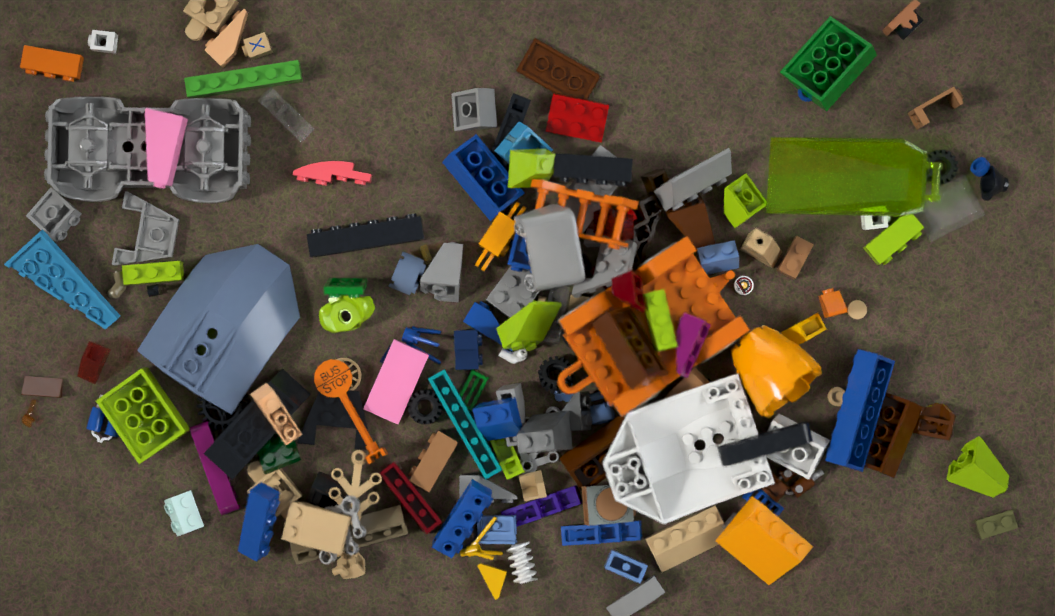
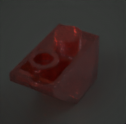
[77,341,111,384]

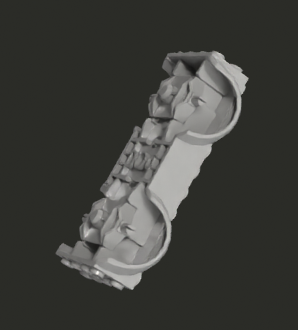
[44,97,251,203]

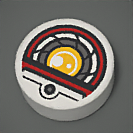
[734,276,753,295]

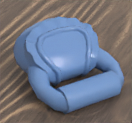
[590,392,615,425]

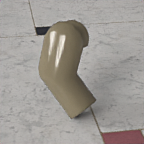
[107,271,126,299]

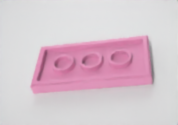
[363,339,429,424]

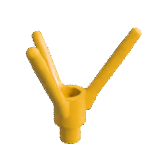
[460,517,503,560]

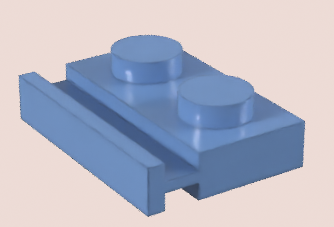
[477,515,517,544]

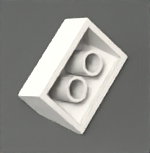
[766,414,830,480]

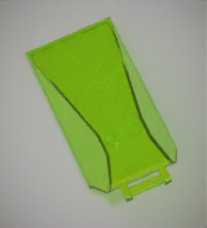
[766,137,943,217]

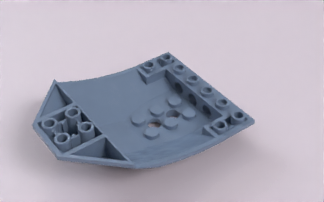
[137,244,300,414]

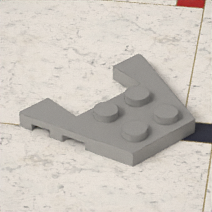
[112,191,179,266]
[572,228,637,298]

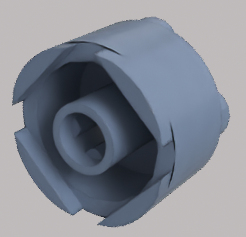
[388,251,426,295]

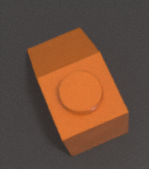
[819,288,848,318]

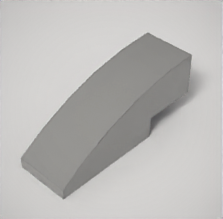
[606,575,665,616]

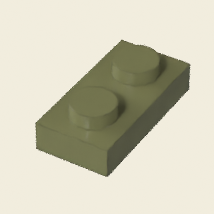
[975,509,1018,539]

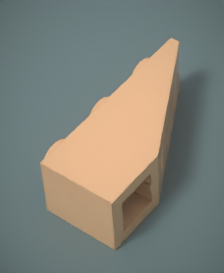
[205,9,248,68]
[250,383,302,445]

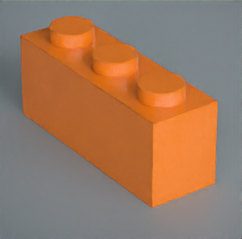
[20,45,84,82]

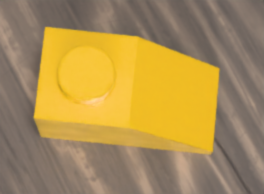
[781,313,827,345]

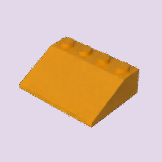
[716,496,813,585]

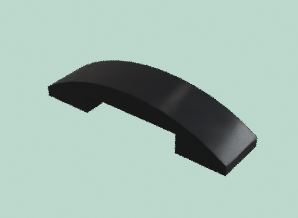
[491,93,531,168]

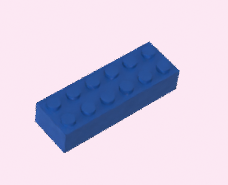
[825,349,895,472]

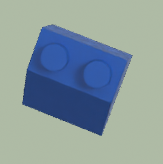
[472,397,523,441]

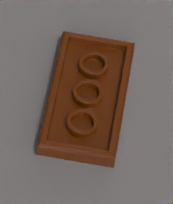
[516,38,601,100]

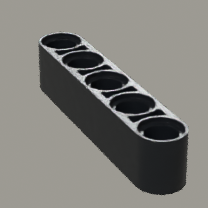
[717,422,813,467]

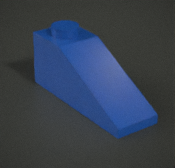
[463,301,513,352]

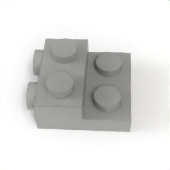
[26,187,82,243]

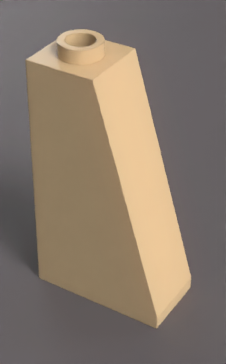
[740,229,782,268]

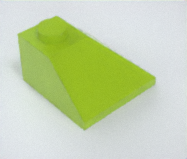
[508,148,555,188]
[724,173,769,228]

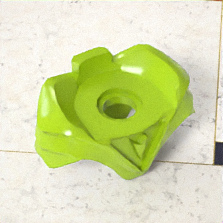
[319,295,375,333]

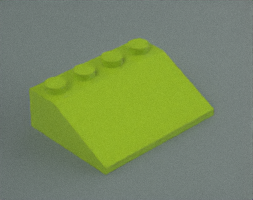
[96,367,190,464]

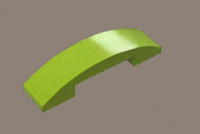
[490,438,525,480]

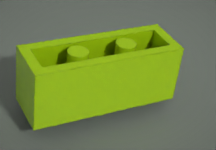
[863,210,924,265]
[122,261,184,286]
[644,289,677,352]

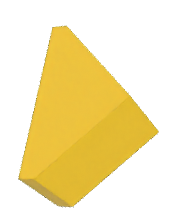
[477,563,507,600]

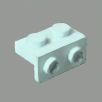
[164,490,204,536]

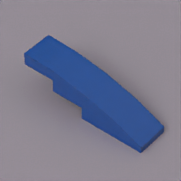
[561,521,642,546]

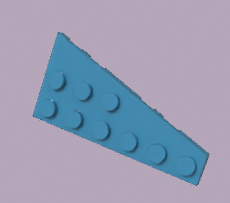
[4,230,120,329]

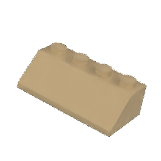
[645,505,726,573]

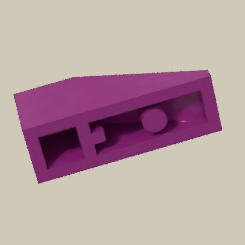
[676,312,711,379]

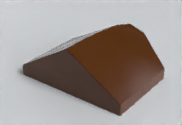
[913,403,956,441]

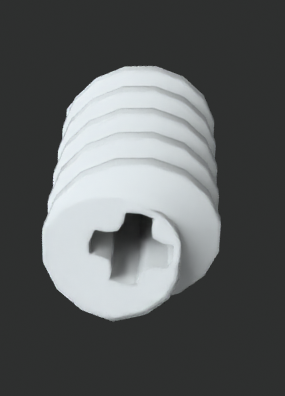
[506,541,538,584]

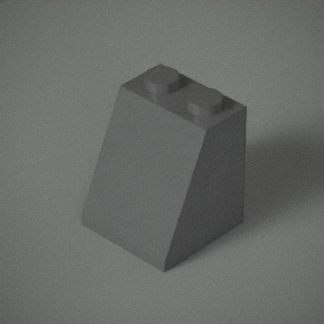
[517,411,573,453]

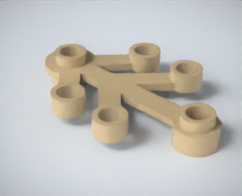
[329,450,382,525]

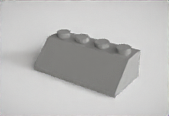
[654,148,732,211]

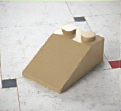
[282,501,351,555]

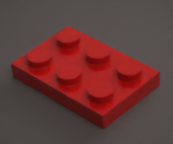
[546,93,609,143]

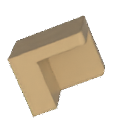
[519,470,547,501]

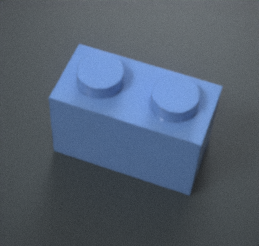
[697,240,739,275]
[604,549,648,583]

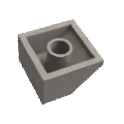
[452,88,497,131]

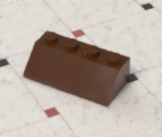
[592,307,669,390]
[864,392,923,478]
[559,416,625,491]

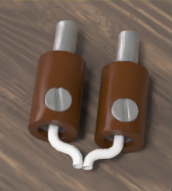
[777,467,824,498]

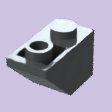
[561,391,592,431]

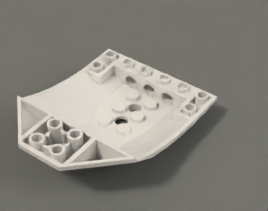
[603,373,775,524]

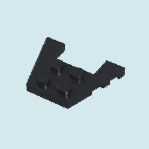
[297,390,369,450]

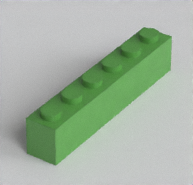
[184,60,303,98]

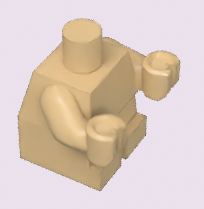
[332,549,365,579]

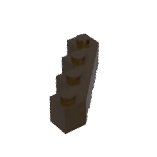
[622,169,669,268]

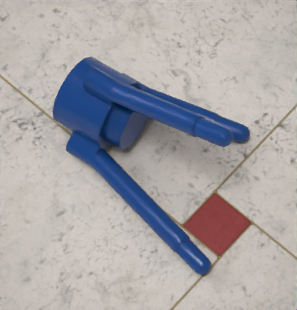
[402,326,441,364]

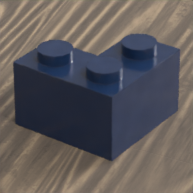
[454,330,483,370]

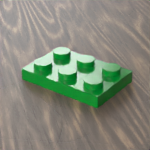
[324,278,367,298]

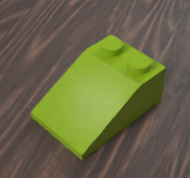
[496,301,562,351]

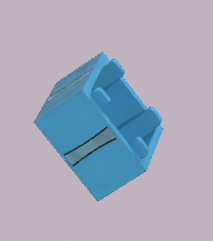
[495,122,553,164]

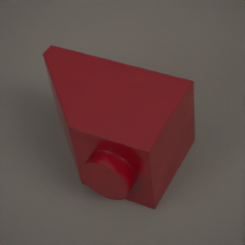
[611,270,646,313]

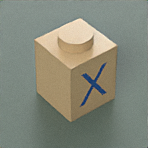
[242,32,273,60]

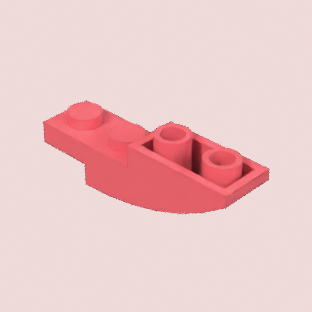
[293,161,372,186]

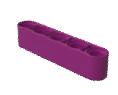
[190,421,241,516]

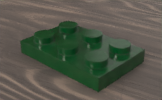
[257,432,301,475]

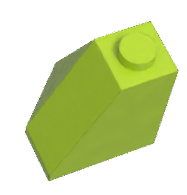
[946,436,1009,498]

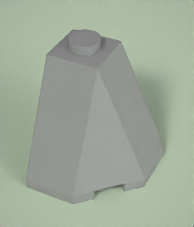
[420,242,463,302]

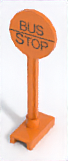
[314,359,388,464]

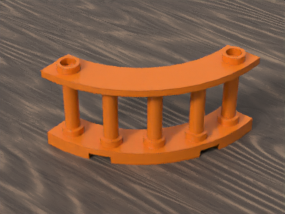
[531,179,638,250]

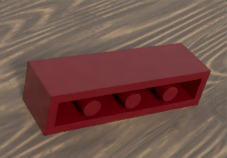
[379,462,442,535]

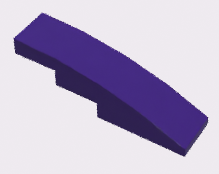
[501,485,583,527]

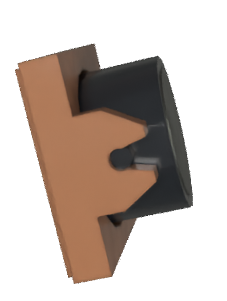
[883,0,924,40]

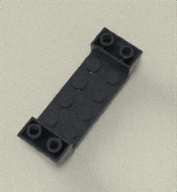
[204,368,311,479]

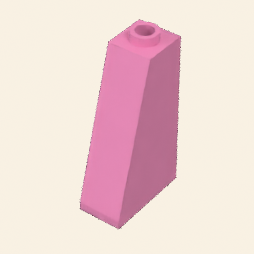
[145,108,188,189]

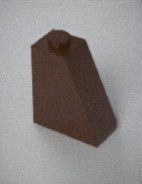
[664,193,715,249]

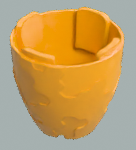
[731,325,822,418]

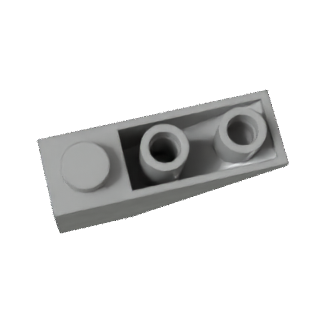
[459,474,517,503]

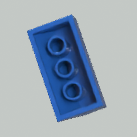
[442,134,525,221]

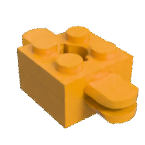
[475,201,527,271]

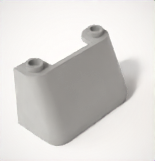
[514,203,585,292]

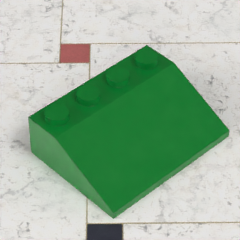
[780,16,877,112]

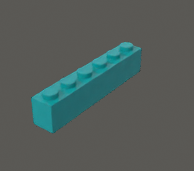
[428,369,502,480]

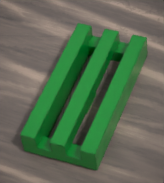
[460,369,489,412]

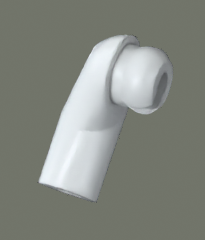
[498,348,528,364]

